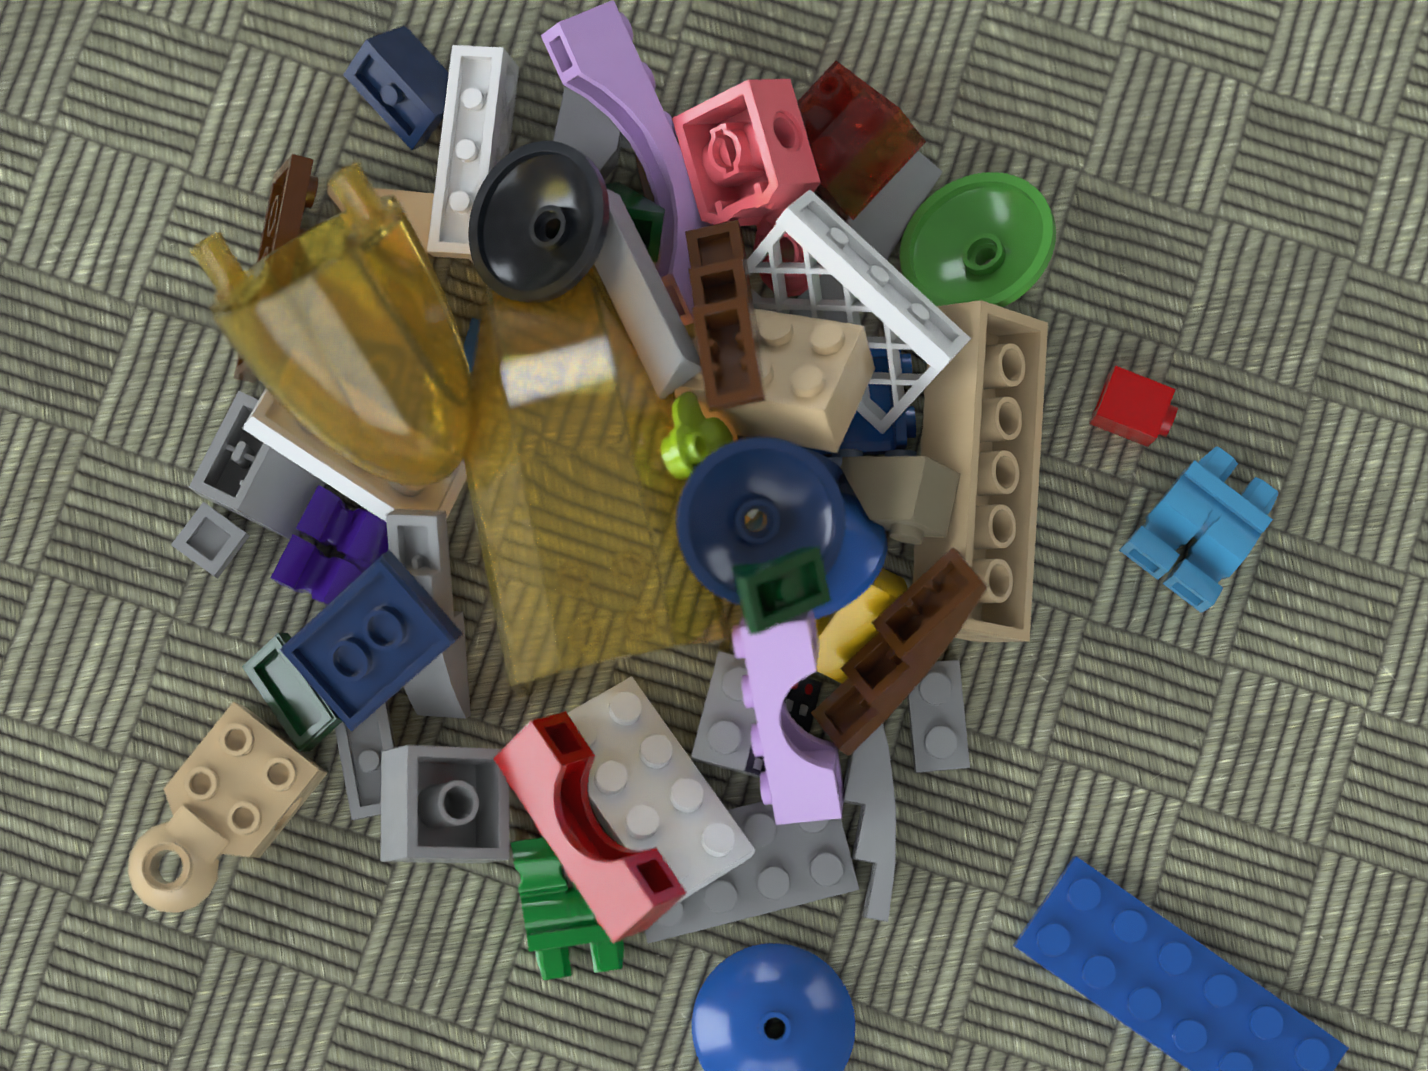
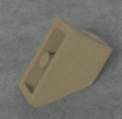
[841,456,960,544]

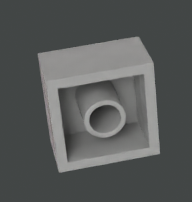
[381,745,509,864]

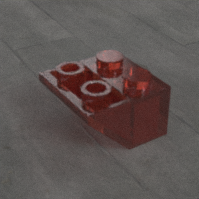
[797,60,926,220]

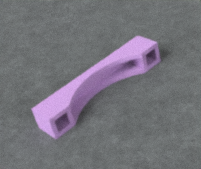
[541,0,714,326]

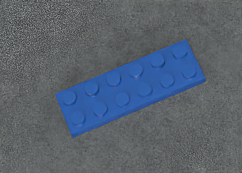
[1013,856,1349,1071]

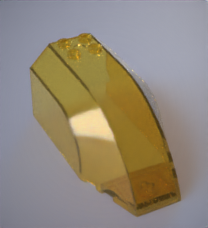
[461,265,731,697]

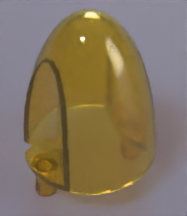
[190,162,473,486]

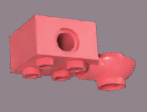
[672,79,822,297]

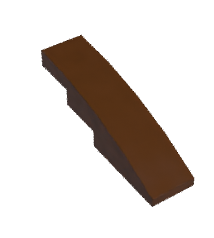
[685,220,765,412]
[811,547,988,756]

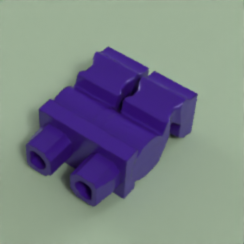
[270,484,389,605]

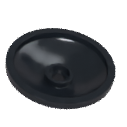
[468,141,609,304]

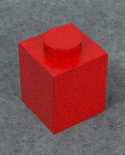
[1089,365,1178,447]

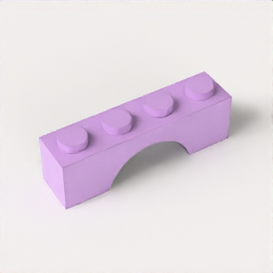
[732,609,845,825]

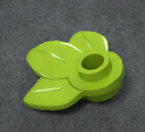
[661,391,733,480]

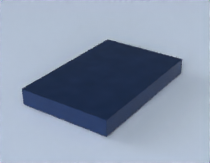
[279,550,463,732]

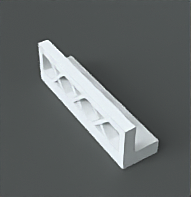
[427,45,519,263]

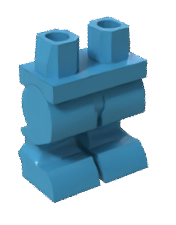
[1119,446,1279,613]

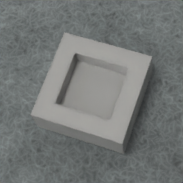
[171,502,250,579]

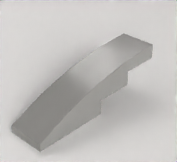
[843,723,896,922]

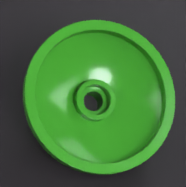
[900,172,1056,307]

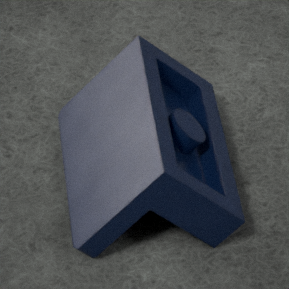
[343,26,449,150]

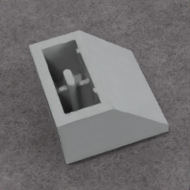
[189,391,327,540]

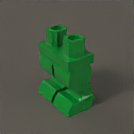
[511,828,628,980]

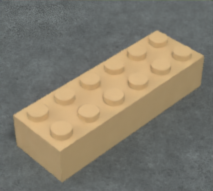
[913,300,1048,642]

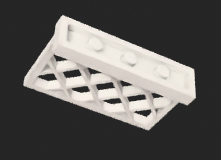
[747,190,971,435]

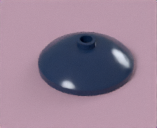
[676,437,845,605]

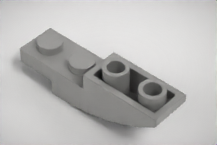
[386,509,471,719]

